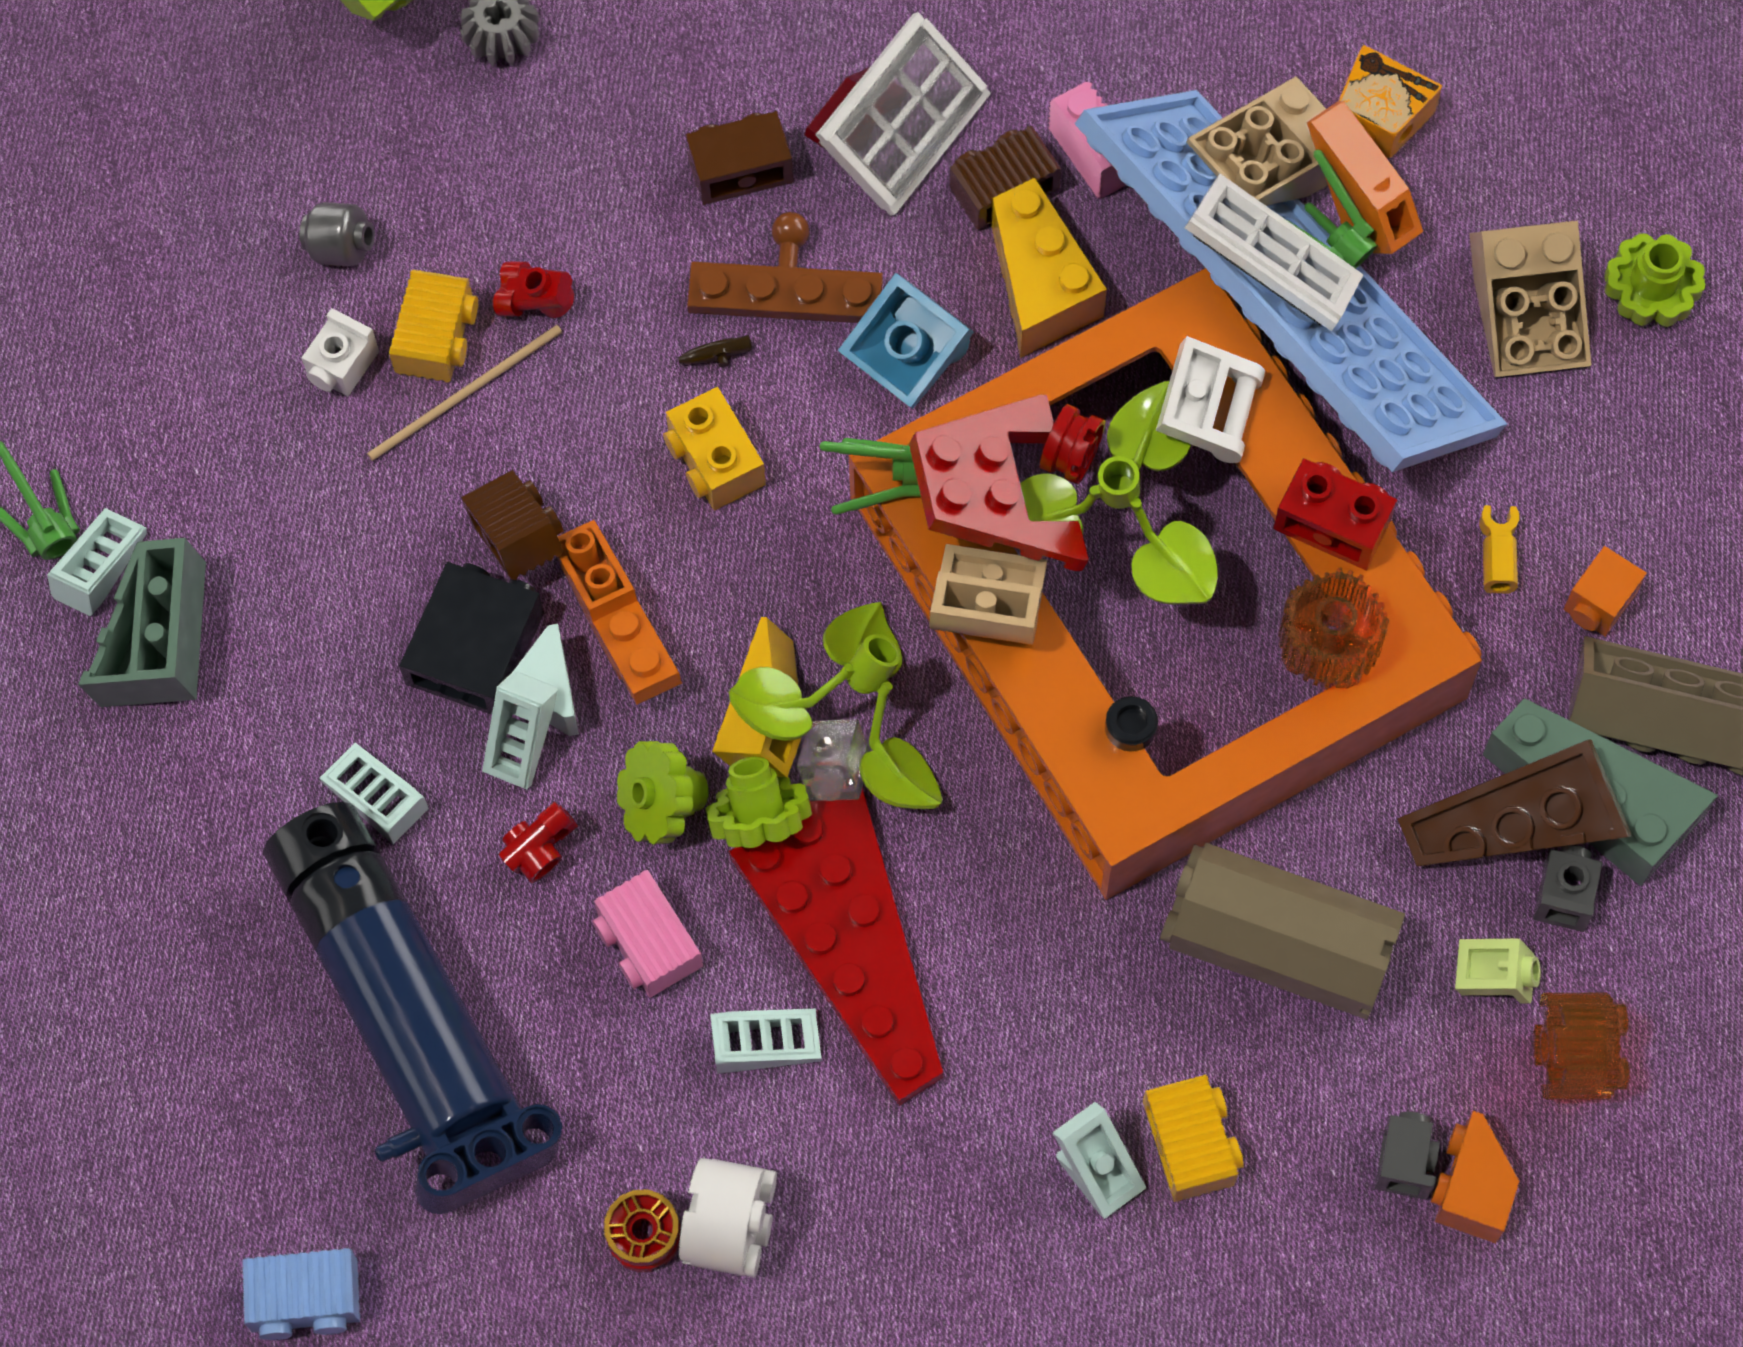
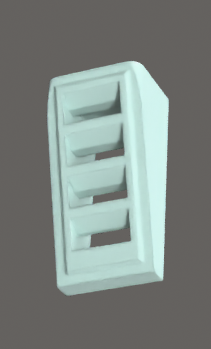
[47,508,147,616]
[482,672,558,790]
[320,743,429,844]
[710,1008,822,1074]

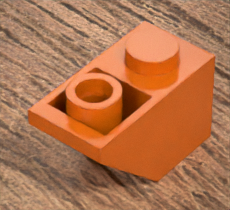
[1430,1111,1520,1244]

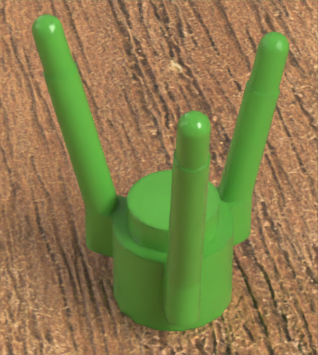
[1287,149,1378,269]
[819,438,921,515]
[0,441,80,560]

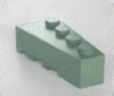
[1483,698,1718,886]

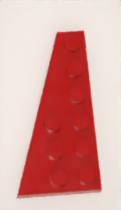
[729,771,943,1106]

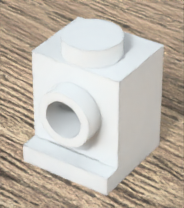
[302,308,379,396]

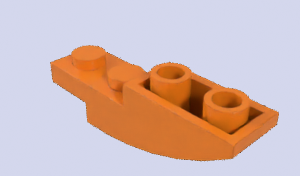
[556,520,682,705]

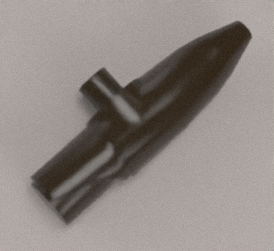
[678,335,752,368]

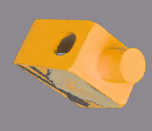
[1339,45,1443,158]

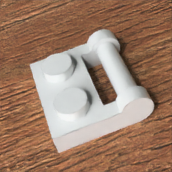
[1156,336,1266,463]

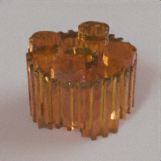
[1278,568,1389,689]
[1532,993,1630,1100]

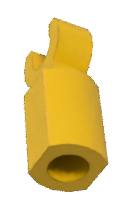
[1479,505,1519,594]

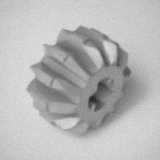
[460,0,539,67]

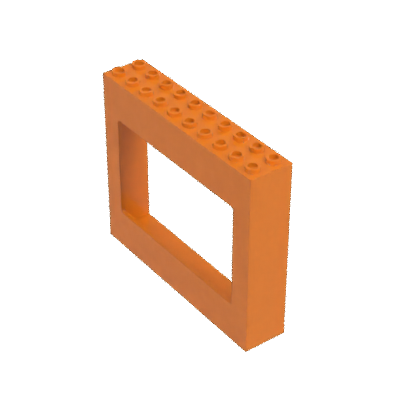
[849,268,1482,900]

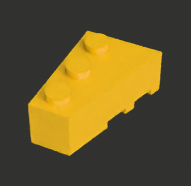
[992,178,1107,358]

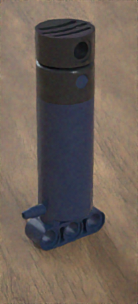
[262,801,562,1214]

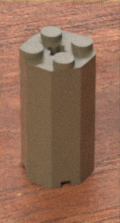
[1160,843,1405,1020]

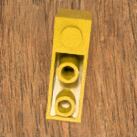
[712,617,802,778]

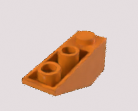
[1307,101,1423,254]

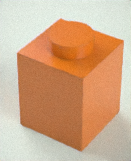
[1563,545,1647,637]

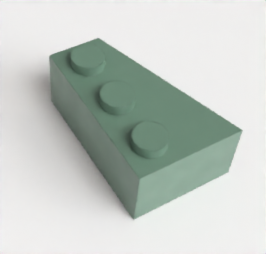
[78,538,206,707]

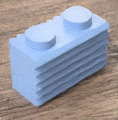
[243,1248,360,1340]

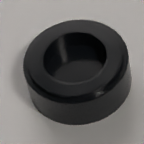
[1105,696,1158,751]

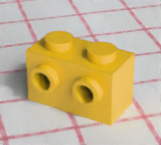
[663,386,766,511]

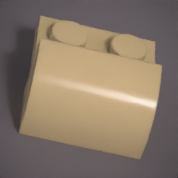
[929,544,1047,645]

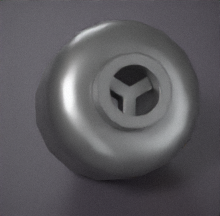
[299,202,375,266]

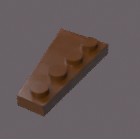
[1397,739,1632,866]

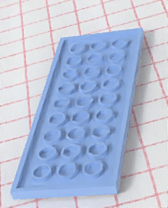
[1075,90,1507,472]

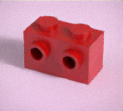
[1273,458,1397,571]

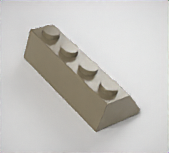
[1568,636,1743,775]

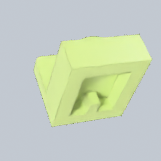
[1455,938,1541,1004]

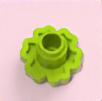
[1604,233,1705,327]
[617,741,709,844]
[705,757,812,848]

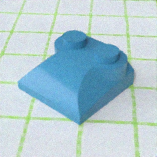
[838,273,974,409]

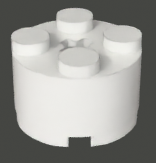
[679,1158,777,1278]

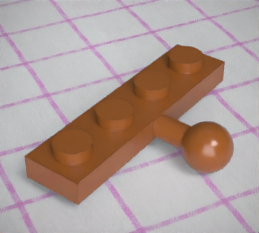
[687,212,883,323]

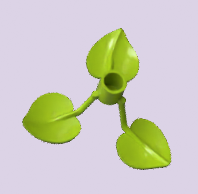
[1020,381,1218,605]
[728,602,942,809]

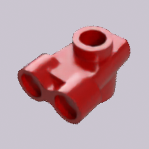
[493,261,575,318]
[499,801,579,883]

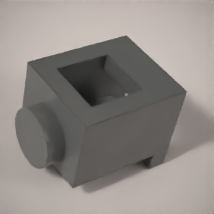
[1533,845,1602,932]
[1374,1112,1439,1200]

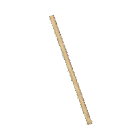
[367,325,562,461]

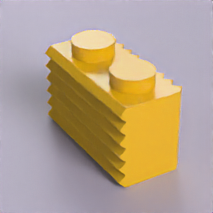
[389,269,478,383]
[1143,1074,1244,1202]

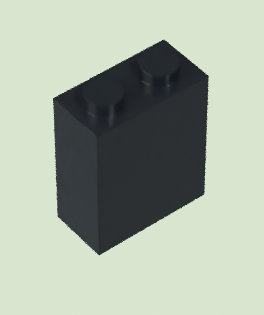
[399,562,544,715]

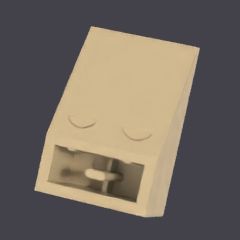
[1186,76,1328,206]
[1469,220,1592,377]

